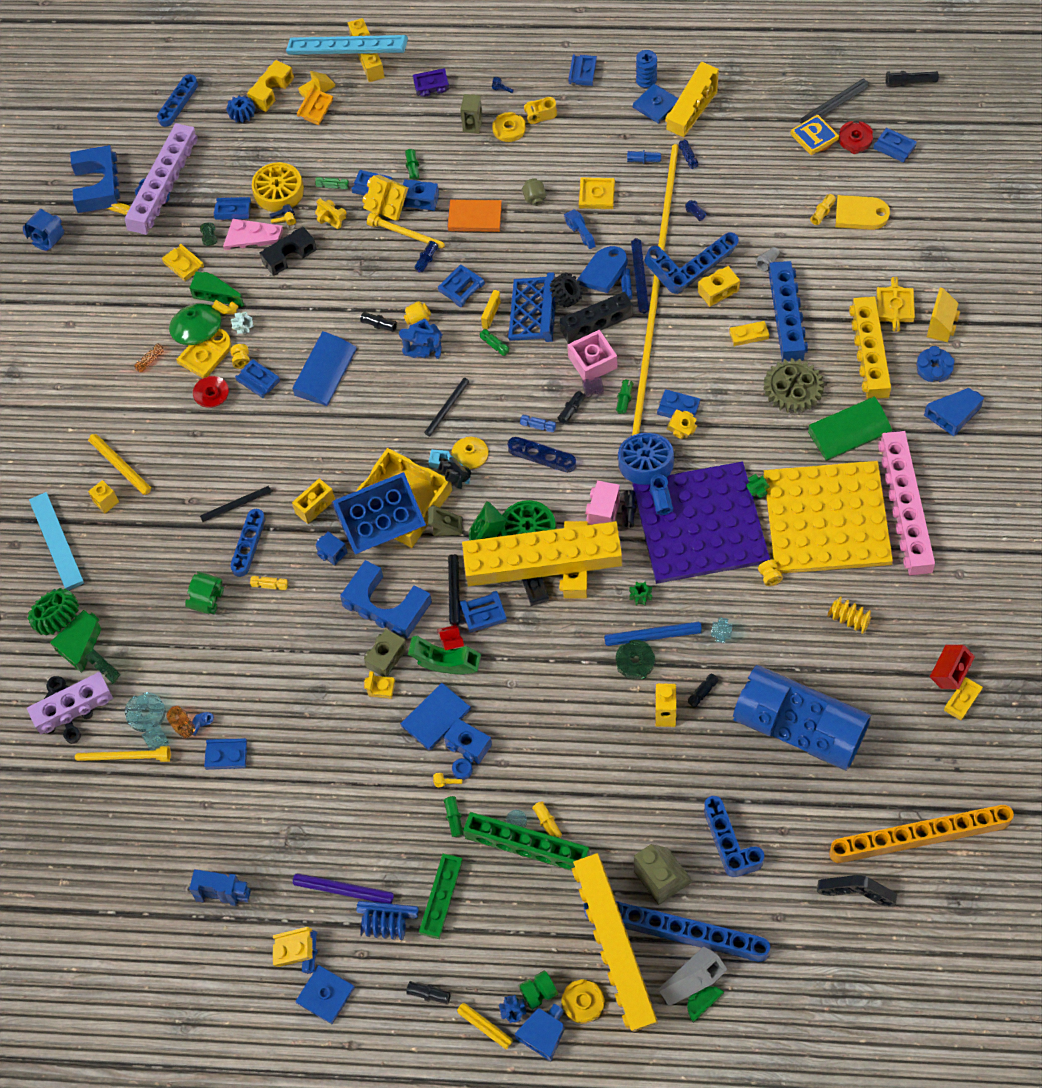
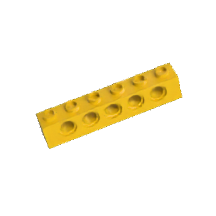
[849,296,891,399]

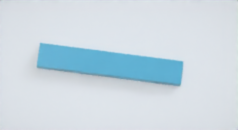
[29,492,85,591]

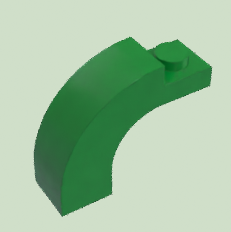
[408,636,481,675]

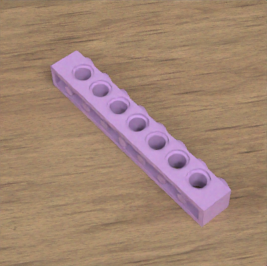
[125,123,197,235]

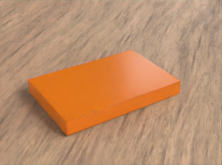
[448,200,502,232]

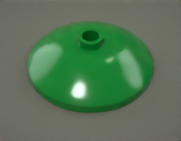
[169,303,222,345]

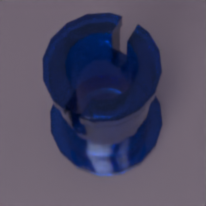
[685,200,707,221]

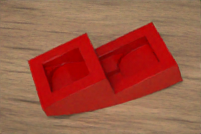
[437,625,464,650]

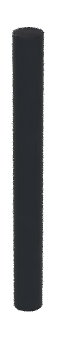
[424,378,469,437]
[200,485,272,522]

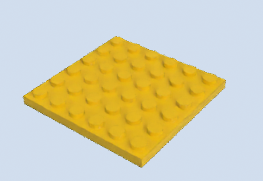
[763,461,893,574]

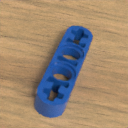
[157,74,198,127]
[230,509,265,577]

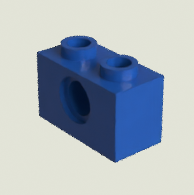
[403,179,439,211]
[444,718,492,764]

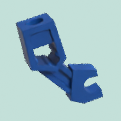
[564,209,596,249]

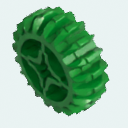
[27,588,79,636]

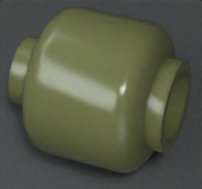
[522,178,547,206]

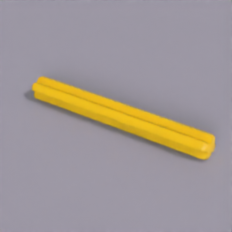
[88,434,151,495]

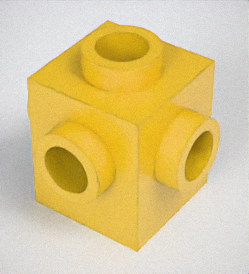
[666,409,697,439]

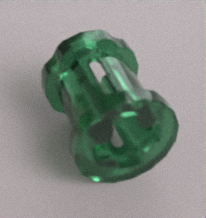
[200,222,217,246]

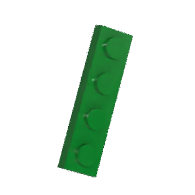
[419,853,463,940]

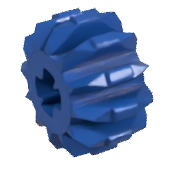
[226,95,255,123]

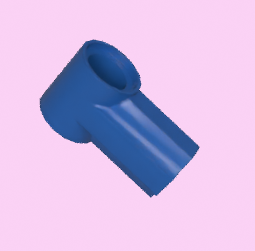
[650,474,673,516]

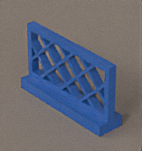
[508,272,556,342]

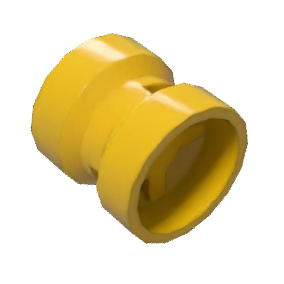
[230,344,250,369]
[758,560,783,587]

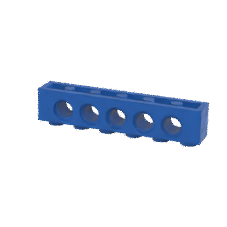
[769,261,808,362]

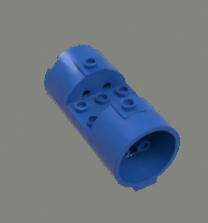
[733,665,872,771]

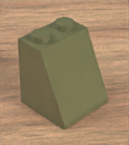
[634,844,692,905]

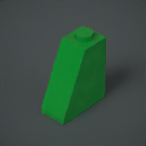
[50,610,102,673]

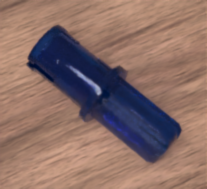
[414,241,438,273]

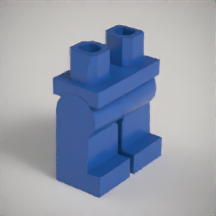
[189,869,251,906]

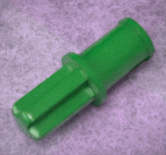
[405,149,419,180]
[616,379,634,414]
[443,796,464,838]

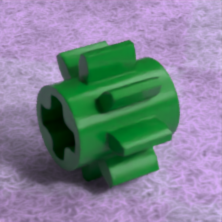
[746,474,770,498]
[629,581,652,606]

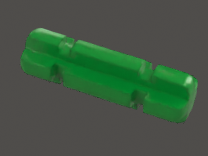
[315,177,349,189]
[479,329,510,356]

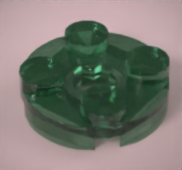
[616,640,655,680]
[84,649,121,684]

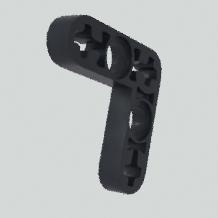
[817,875,897,907]

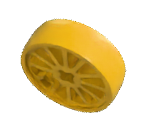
[252,162,304,212]

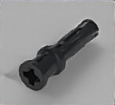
[885,71,939,87]

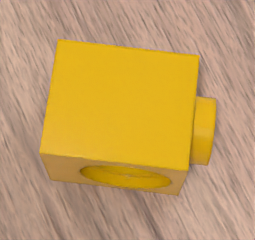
[88,480,119,514]

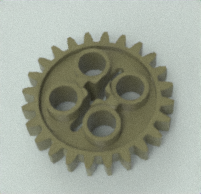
[763,358,824,413]

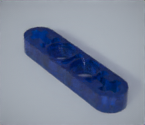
[507,437,576,473]

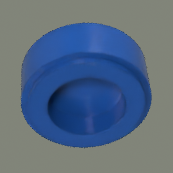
[452,758,473,780]

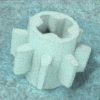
[231,312,254,334]

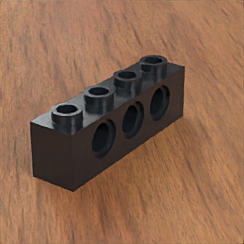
[560,292,633,344]

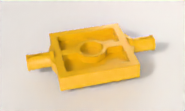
[876,277,915,332]

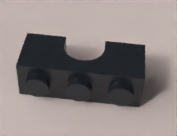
[259,226,317,276]

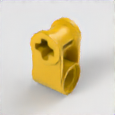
[524,97,557,124]

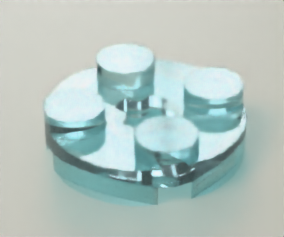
[125,692,166,733]

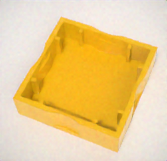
[355,448,452,548]

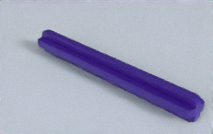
[293,873,394,904]

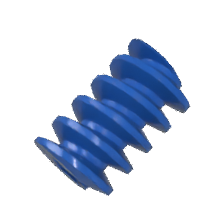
[636,50,657,88]
[360,909,406,940]

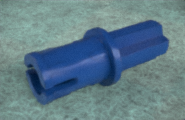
[627,150,661,164]
[302,930,318,974]

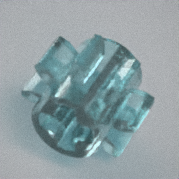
[711,617,733,643]

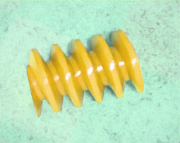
[827,596,872,634]

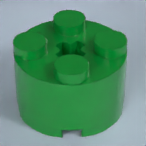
[185,571,224,615]

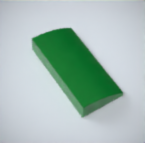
[808,396,892,461]

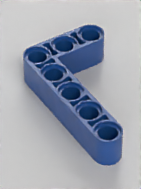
[644,232,739,294]

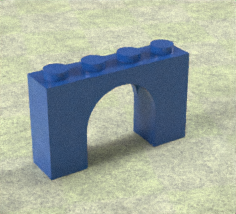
[70,145,120,213]
[340,560,432,639]

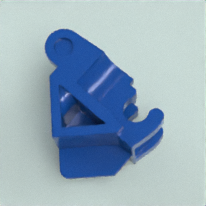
[399,319,442,359]

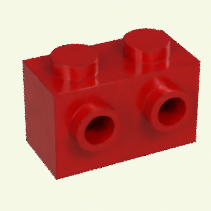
[930,645,975,689]

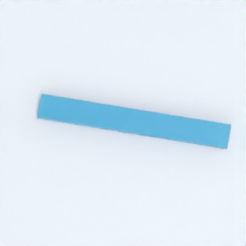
[286,35,408,55]

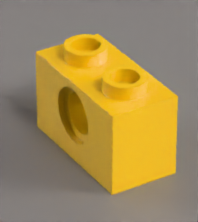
[698,266,740,307]
[292,478,335,524]

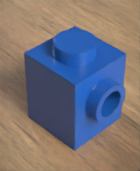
[315,532,348,566]

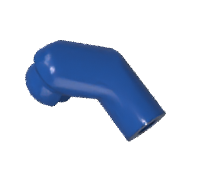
[187,712,214,736]

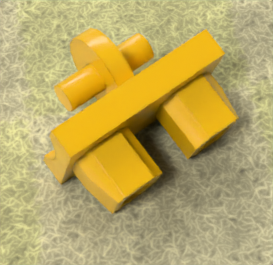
[315,198,347,229]

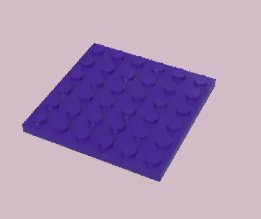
[632,461,770,584]

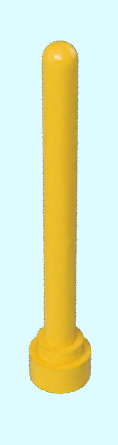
[366,212,445,249]
[75,746,171,762]

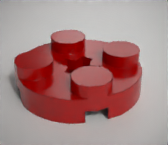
[838,121,873,154]

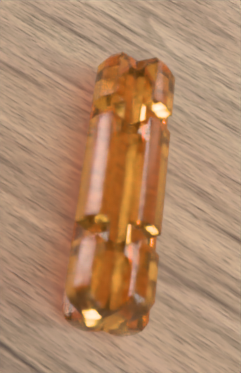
[134,343,164,373]

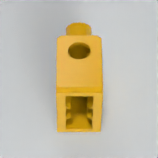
[655,683,676,727]

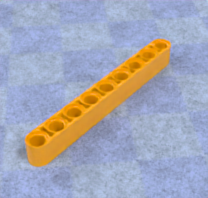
[829,805,1014,863]

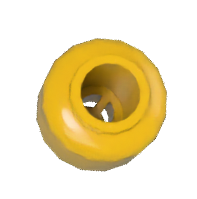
[403,301,431,325]

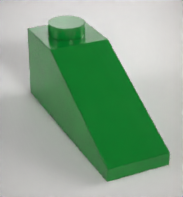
[189,271,244,307]

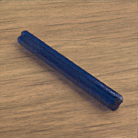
[631,238,649,314]

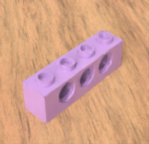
[27,672,114,735]

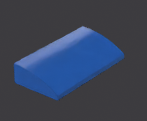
[292,331,357,406]

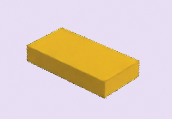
[481,290,501,329]

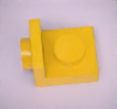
[364,671,395,699]

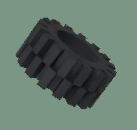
[550,272,583,308]

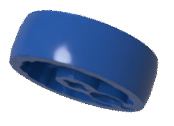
[618,433,675,485]

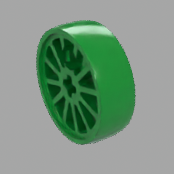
[500,500,557,537]

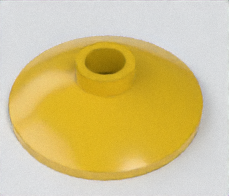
[451,437,488,470]

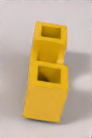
[247,60,294,112]

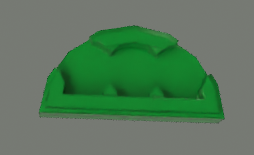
[687,986,724,1023]

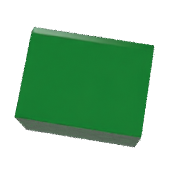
[469,501,507,541]

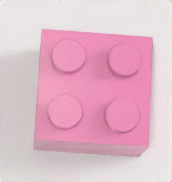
[567,330,617,383]
[585,480,620,525]

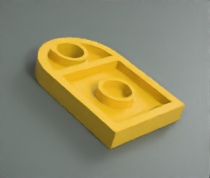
[835,195,890,230]
[176,328,231,378]

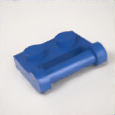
[438,264,485,307]
[460,591,507,633]

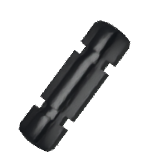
[688,673,718,707]

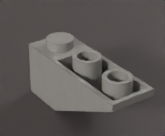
[658,946,727,1006]

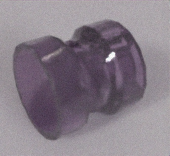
[582,377,604,398]

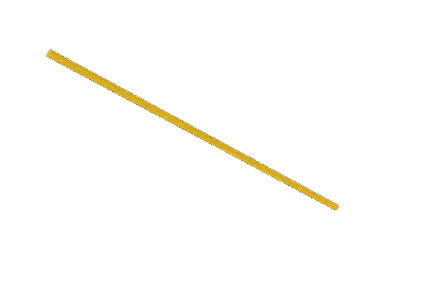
[632,144,679,435]

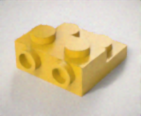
[362,175,408,221]

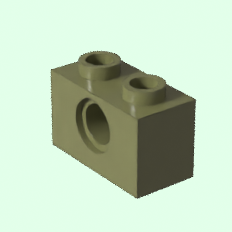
[460,94,483,134]
[364,629,407,677]

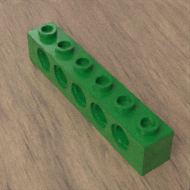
[463,812,590,871]

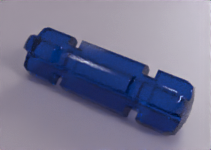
[679,139,698,169]

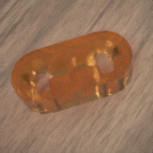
[166,706,195,738]

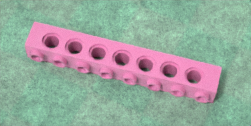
[878,431,935,576]

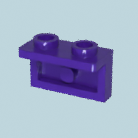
[413,68,449,97]

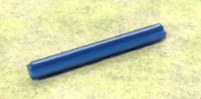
[604,621,702,646]

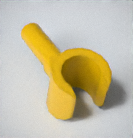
[271,212,296,226]
[433,773,462,788]

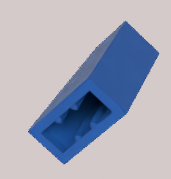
[924,388,984,436]

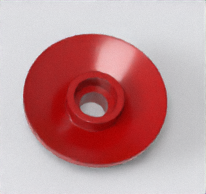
[193,376,229,408]

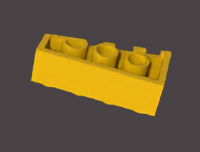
[665,61,719,137]

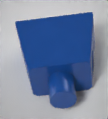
[515,1004,565,1062]

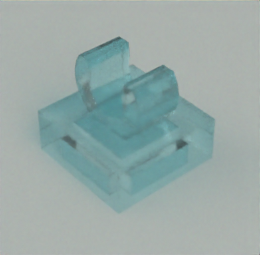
[141,725,169,750]

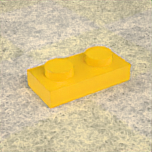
[729,321,769,346]
[944,677,983,721]

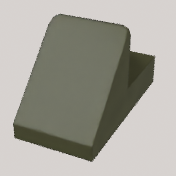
[428,505,462,536]

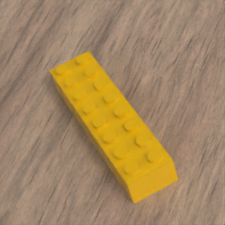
[462,521,622,587]
[571,853,658,1032]

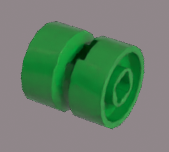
[518,970,558,1010]

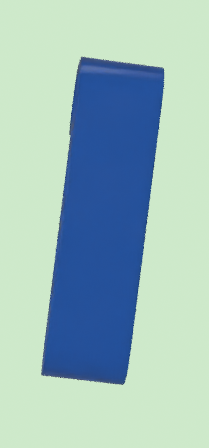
[704,796,765,877]

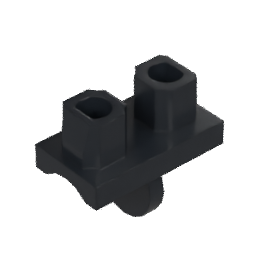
[438,457,471,489]

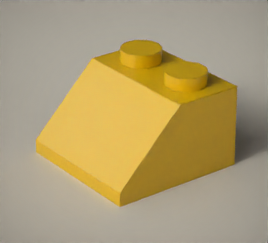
[927,287,960,342]

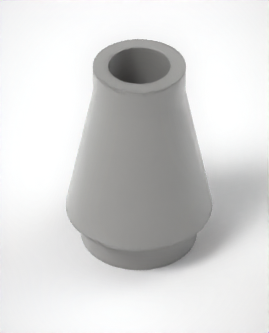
[756,247,780,271]

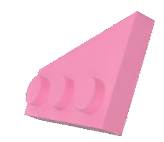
[223,219,283,250]

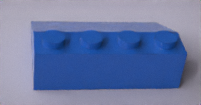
[331,472,426,554]

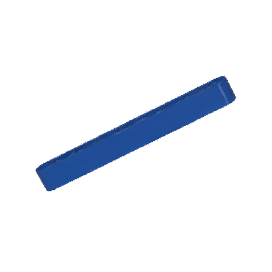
[583,901,770,962]

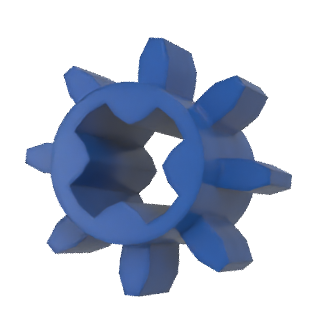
[499,995,526,1023]

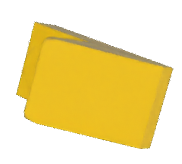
[298,71,335,98]

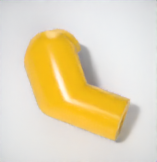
[212,300,238,315]

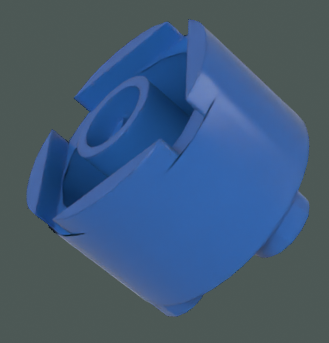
[23,209,64,251]

